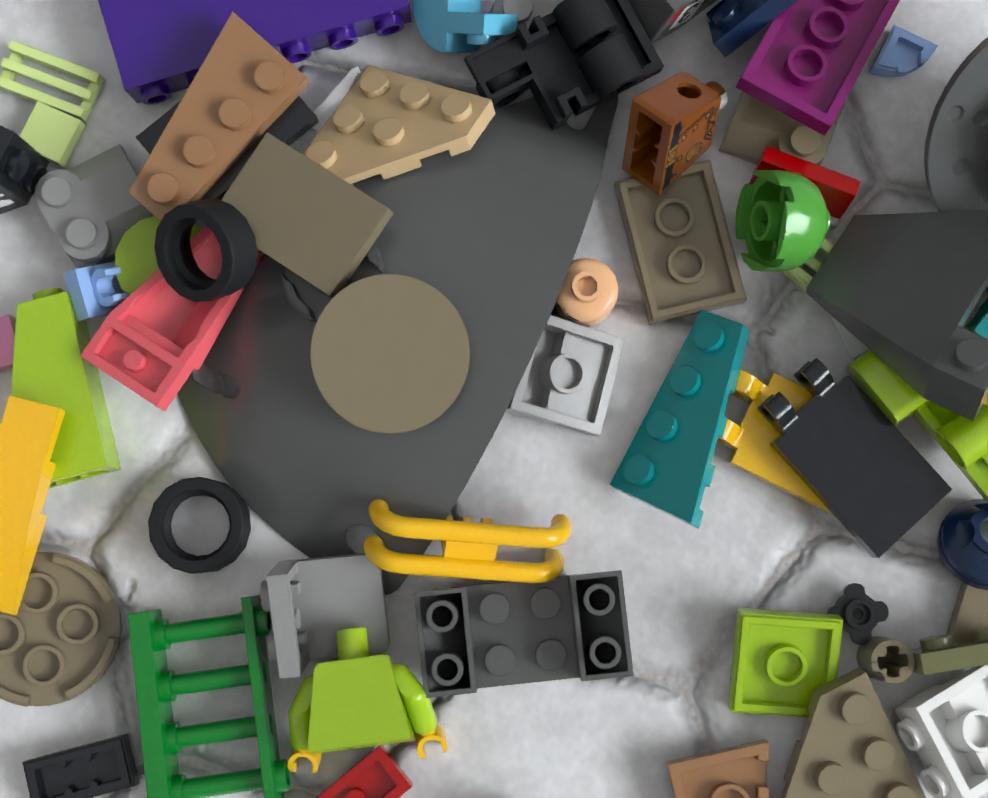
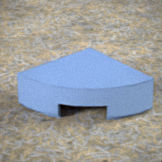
[869,25,938,77]

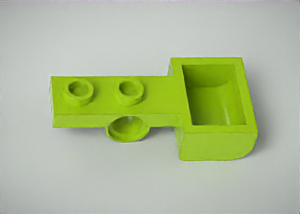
[846,350,988,503]

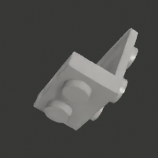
[261,553,390,679]

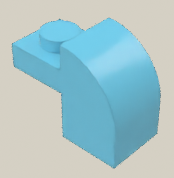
[412,0,518,53]

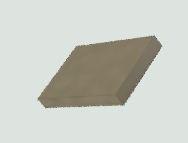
[221,132,394,298]
[614,160,747,325]

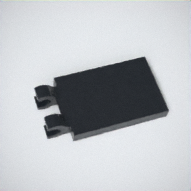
[757,358,952,558]

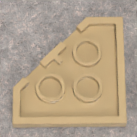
[302,65,496,186]

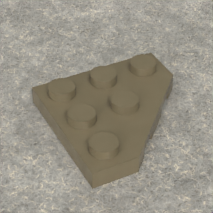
[781,667,926,798]

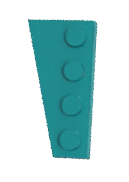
[609,309,750,529]

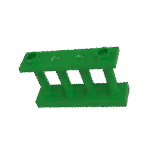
[127,595,291,798]

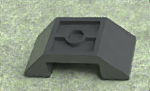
[414,570,634,698]

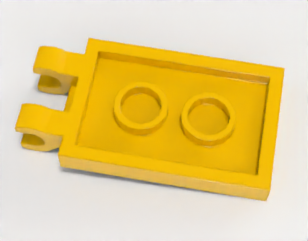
[717,370,910,516]

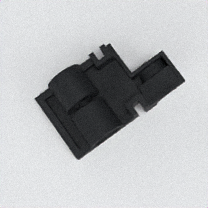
[464,0,664,131]

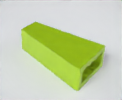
[11,288,121,489]

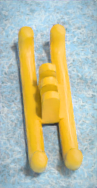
[363,499,571,583]

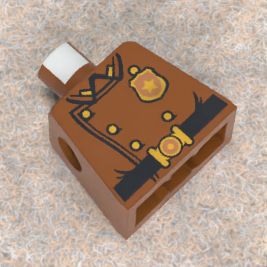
[622,72,728,195]

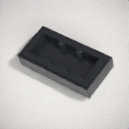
[22,733,139,798]

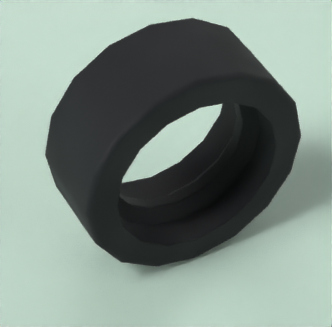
[154,199,258,302]
[148,477,251,574]

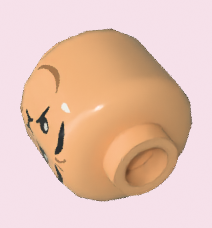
[554,258,619,327]

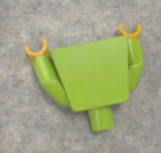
[287,627,448,773]

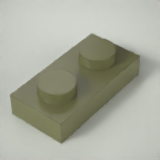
[911,627,988,675]

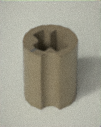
[856,636,915,684]

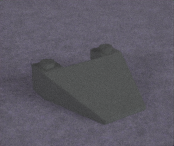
[806,210,988,421]

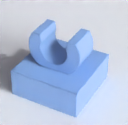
[63,262,129,322]

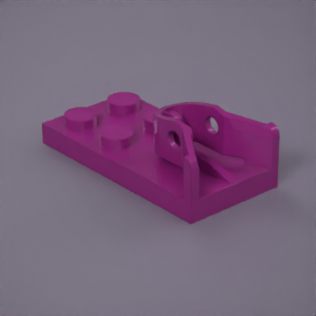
[736,0,900,136]

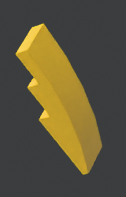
[0,395,66,615]

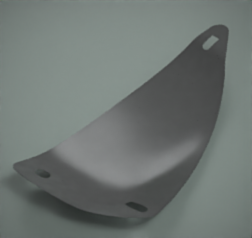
[177,95,618,595]

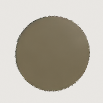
[310,274,470,434]
[0,552,122,707]

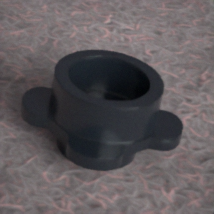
[827,583,889,645]

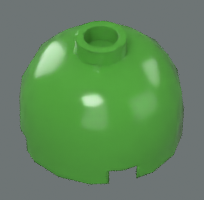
[735,170,830,272]

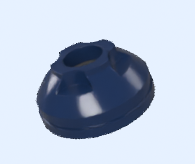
[937,499,988,590]

